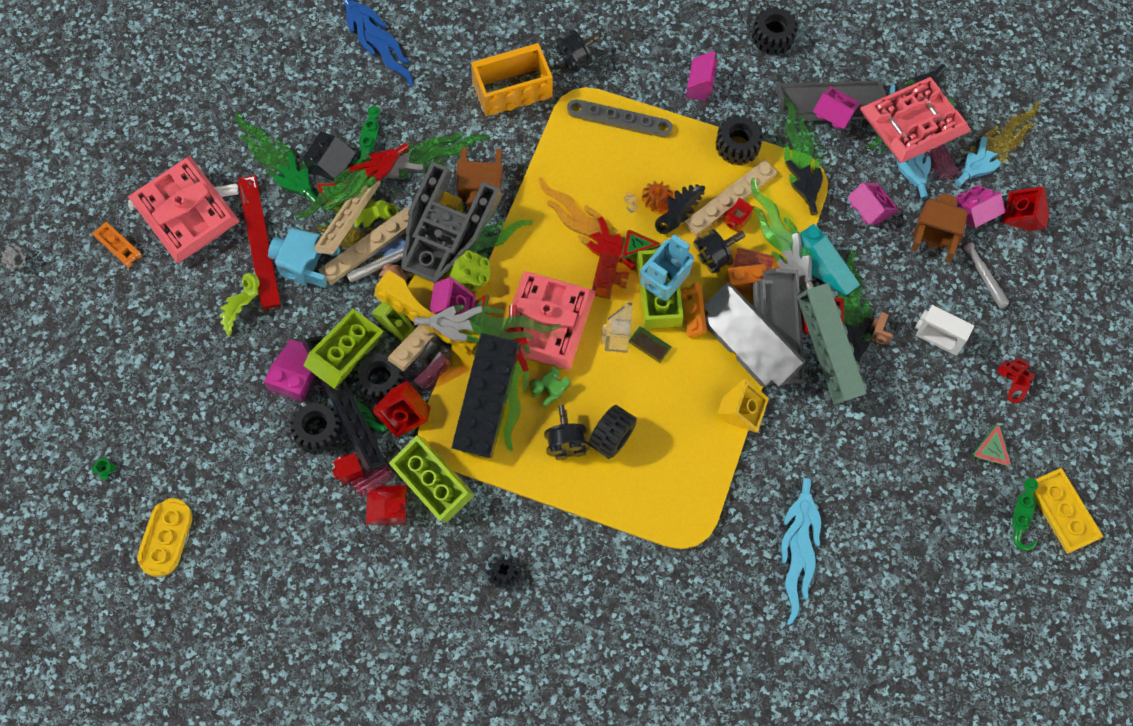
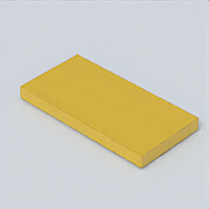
[1033,467,1103,554]

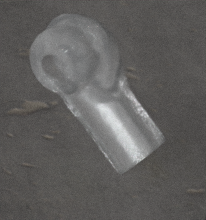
[624,193,637,213]

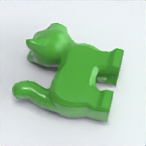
[529,366,571,407]

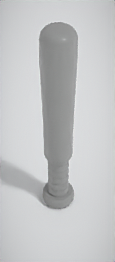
[964,243,1009,308]

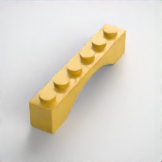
[374,270,486,356]

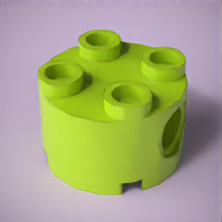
[447,250,490,293]

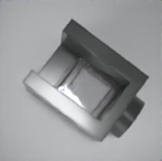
[418,341,454,371]

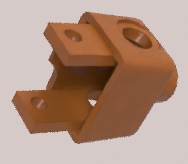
[456,147,503,210]
[910,194,968,263]

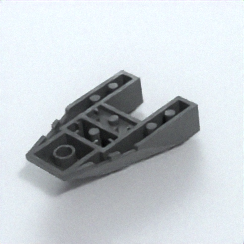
[401,161,503,283]

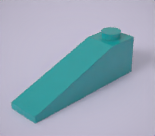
[782,223,860,296]

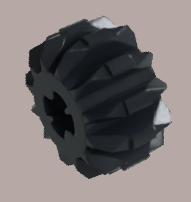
[486,554,521,590]

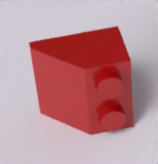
[373,381,431,437]

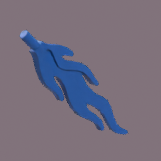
[342,0,413,87]

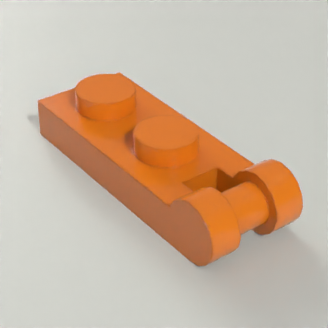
[92,221,142,269]
[680,283,707,339]

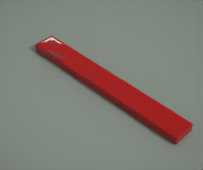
[237,175,281,310]

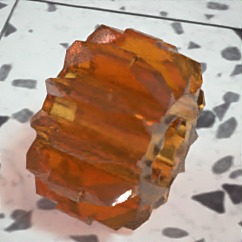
[642,181,673,212]

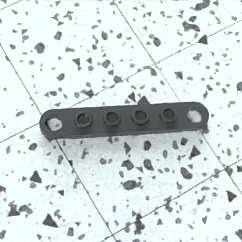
[567,99,672,138]

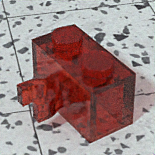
[592,253,629,299]

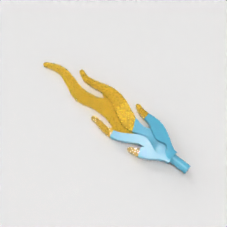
[955,101,1039,187]

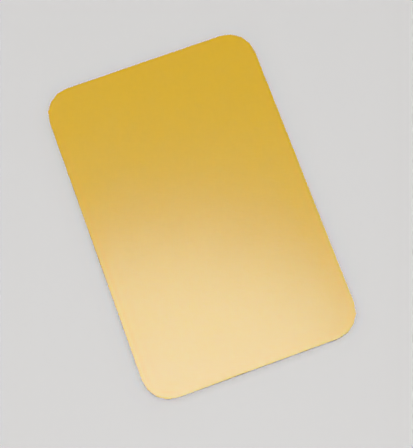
[418,87,828,550]

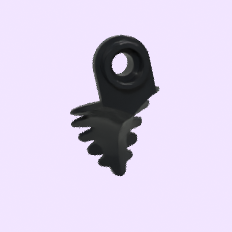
[655,184,705,234]

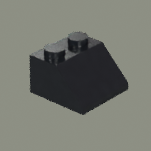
[302,131,357,182]

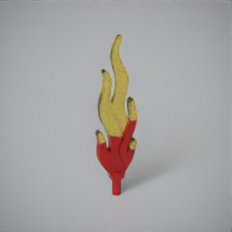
[539,177,637,271]

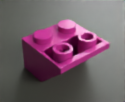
[686,51,718,101]
[955,185,1005,228]

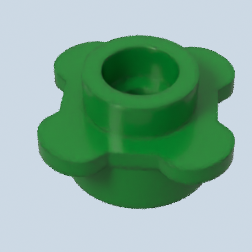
[92,457,116,480]

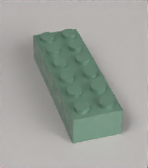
[797,283,867,405]

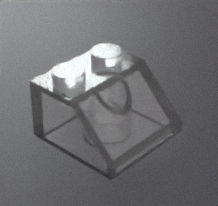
[601,302,633,353]

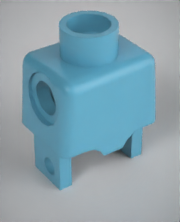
[268,228,341,288]
[640,234,694,301]

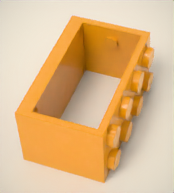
[471,43,553,117]

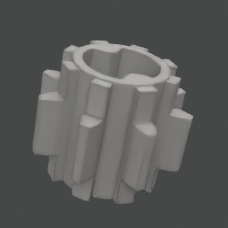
[1,246,26,270]

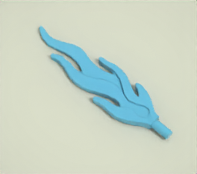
[889,84,931,200]
[781,478,821,625]

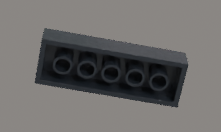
[451,333,521,458]

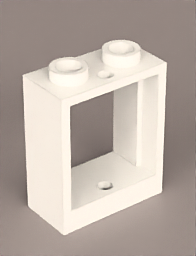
[915,305,974,356]

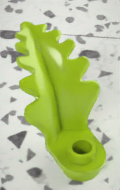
[333,199,399,228]
[219,273,259,336]

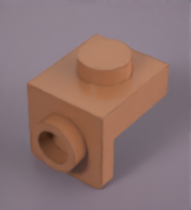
[871,312,893,345]

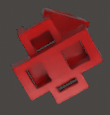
[996,358,1035,403]

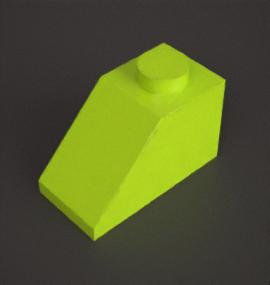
[371,302,415,342]

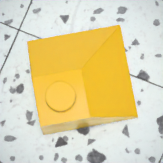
[717,379,769,432]

